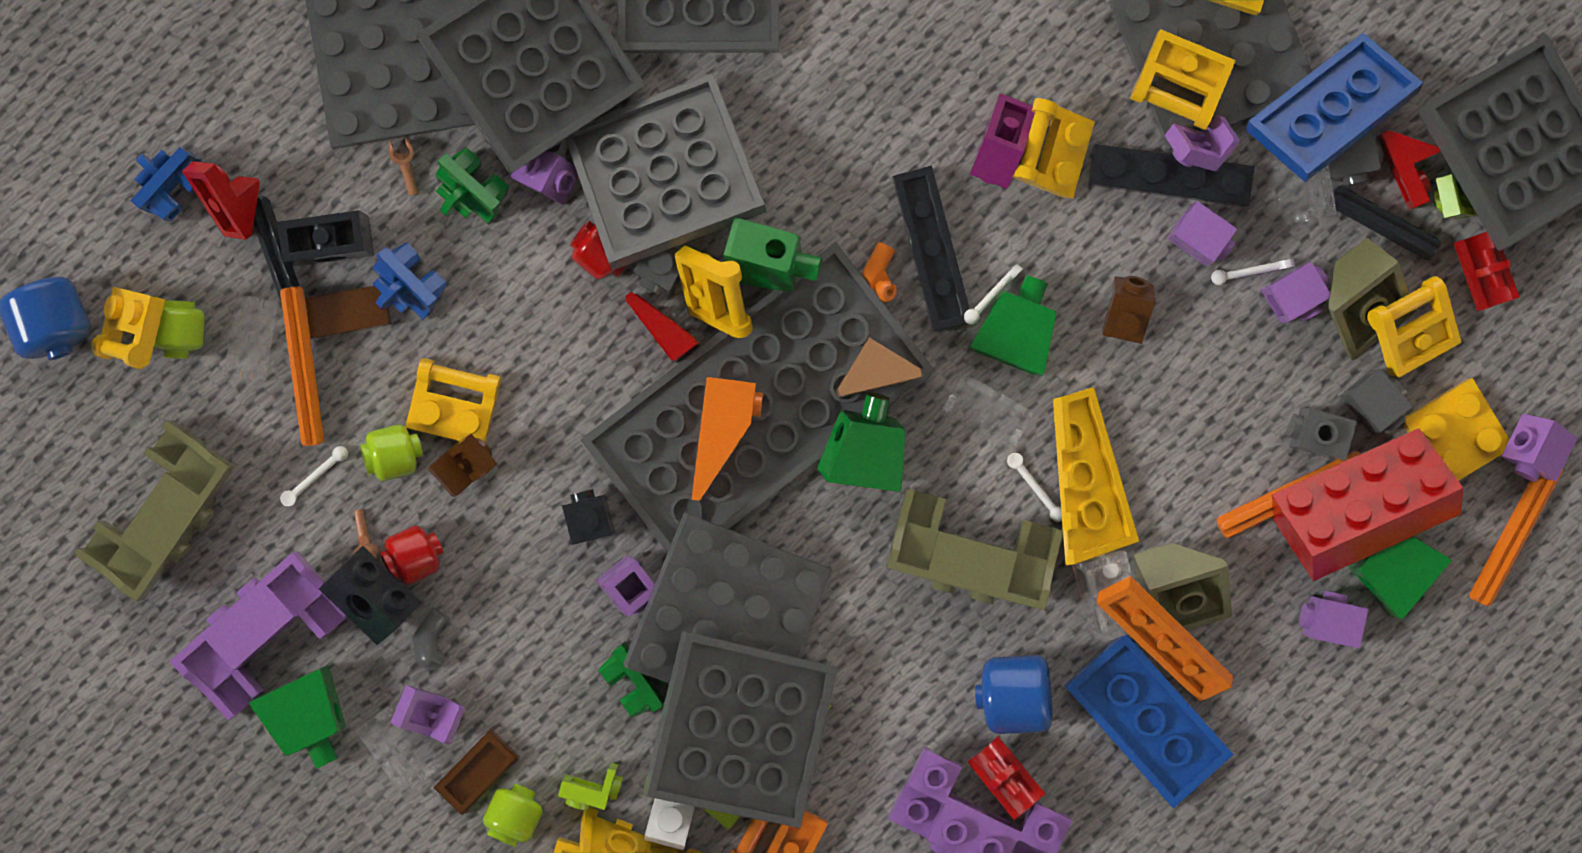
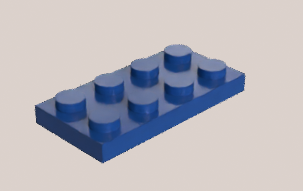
[1246,33,1423,182]
[1064,632,1234,808]

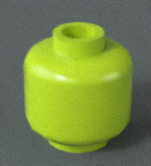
[154,300,205,359]
[360,424,423,482]
[483,783,543,848]

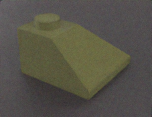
[1328,238,1416,360]
[1133,543,1232,630]

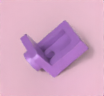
[1164,115,1239,171]
[507,151,579,205]
[390,685,465,745]

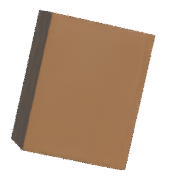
[836,337,922,398]

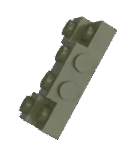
[74,421,235,602]
[886,488,1063,611]

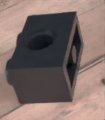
[277,210,374,267]
[319,546,422,645]

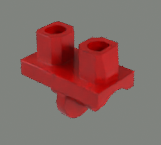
[1453,231,1520,311]
[968,736,1046,820]

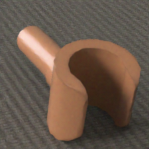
[388,136,419,196]
[353,509,380,560]

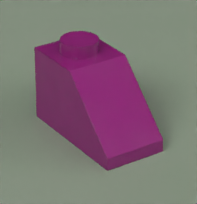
[970,94,1035,189]

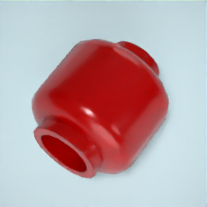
[569,220,627,280]
[380,525,444,585]

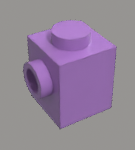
[1166,201,1237,266]
[1260,262,1331,324]
[1501,414,1578,482]
[595,555,655,617]
[1299,591,1368,649]

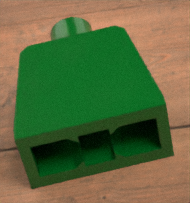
[724,218,823,292]
[968,275,1056,377]
[817,392,905,492]
[1349,536,1452,620]
[249,665,346,769]

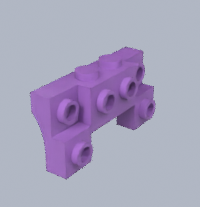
[169,551,347,720]
[888,746,1072,853]

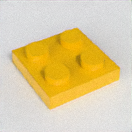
[1402,378,1510,481]

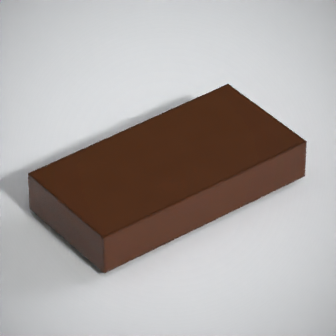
[305,286,392,339]
[433,728,520,815]

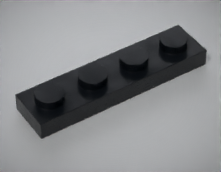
[1088,144,1255,207]
[892,165,970,332]

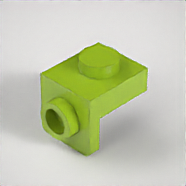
[1434,174,1477,220]
[558,762,623,810]

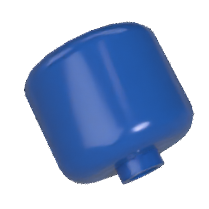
[0,276,91,361]
[975,655,1053,734]

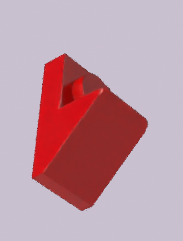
[1376,130,1441,210]
[182,161,260,240]

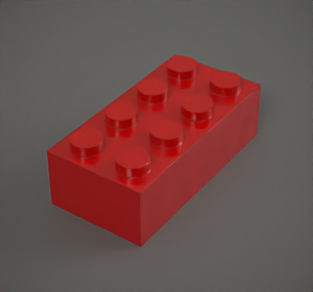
[1272,428,1463,581]

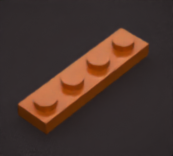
[1097,576,1233,702]

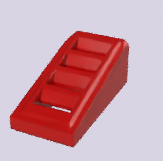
[625,292,700,363]

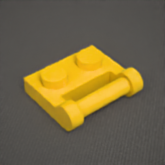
[1130,29,1236,130]
[1013,98,1095,198]
[674,245,753,338]
[1367,276,1462,378]
[91,287,165,369]
[405,357,502,443]

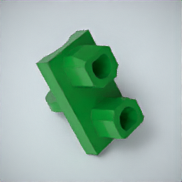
[435,148,509,225]
[598,642,666,718]

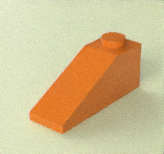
[691,377,763,501]

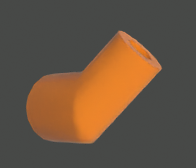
[862,242,897,303]

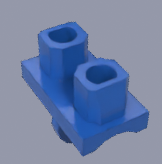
[130,147,200,222]
[373,243,447,320]

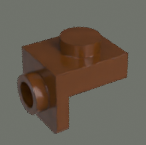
[1102,276,1155,344]
[429,433,497,497]

